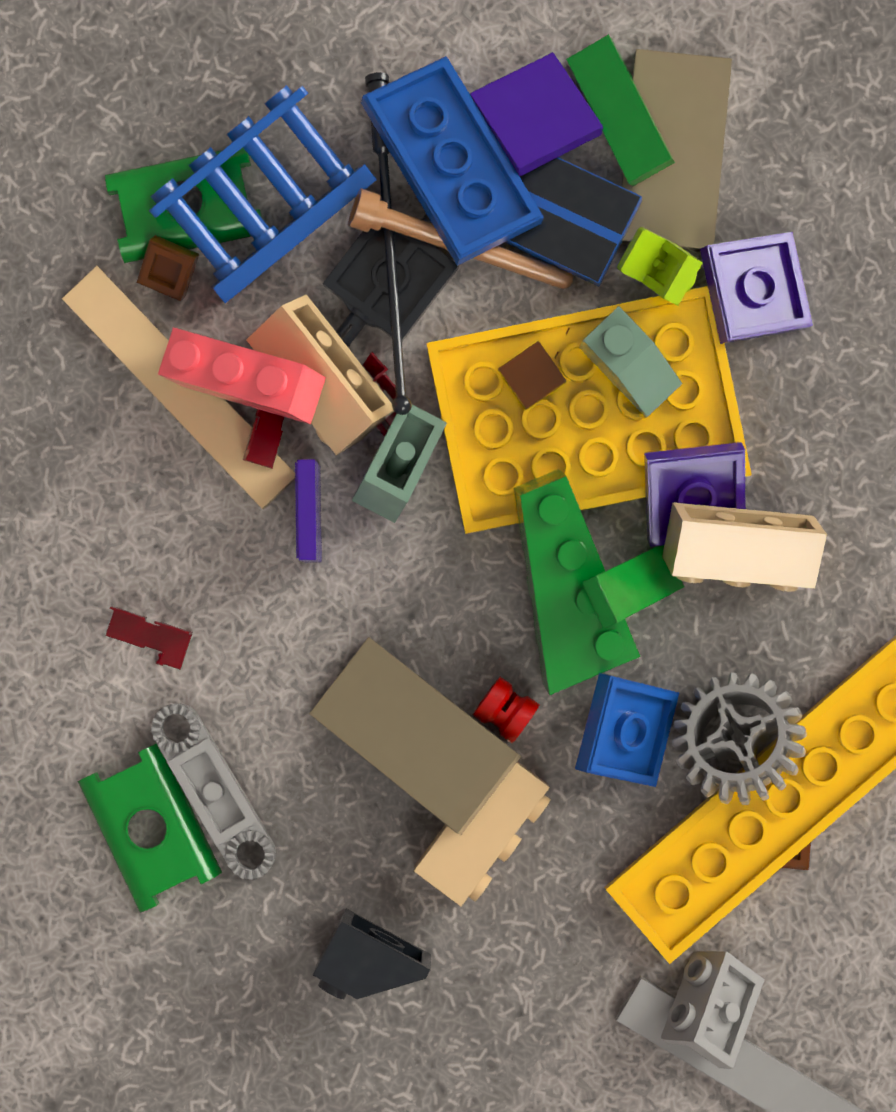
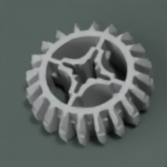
[672,672,807,805]

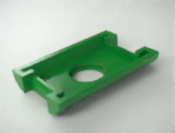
[105,147,262,263]
[77,743,222,913]

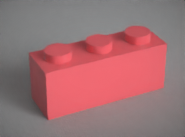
[158,327,326,424]

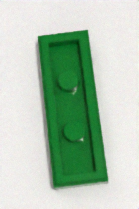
[566,34,675,187]
[583,545,685,628]

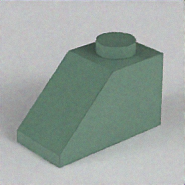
[579,306,683,418]
[352,405,447,523]

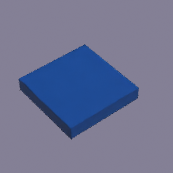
[575,673,679,787]

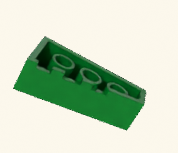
[514,469,641,696]

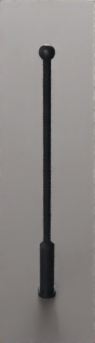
[365,72,412,415]

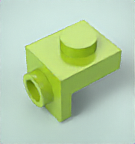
[617,227,703,306]

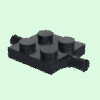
[323,214,459,347]

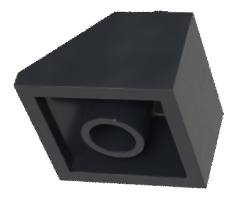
[313,908,431,1000]

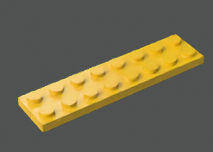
[604,635,896,964]

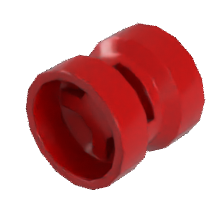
[472,676,540,743]

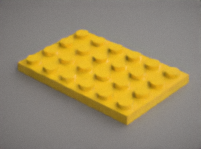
[426,286,752,534]

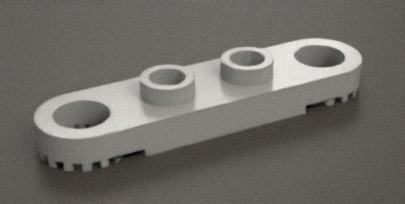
[151,703,276,880]

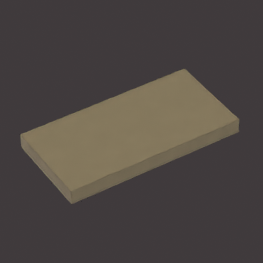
[621,49,732,252]
[309,637,521,835]

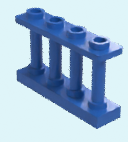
[149,85,377,303]

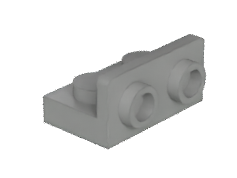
[661,951,765,1069]

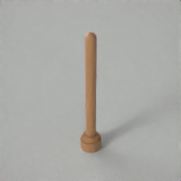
[348,188,573,289]

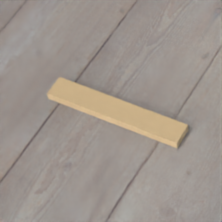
[62,266,295,510]

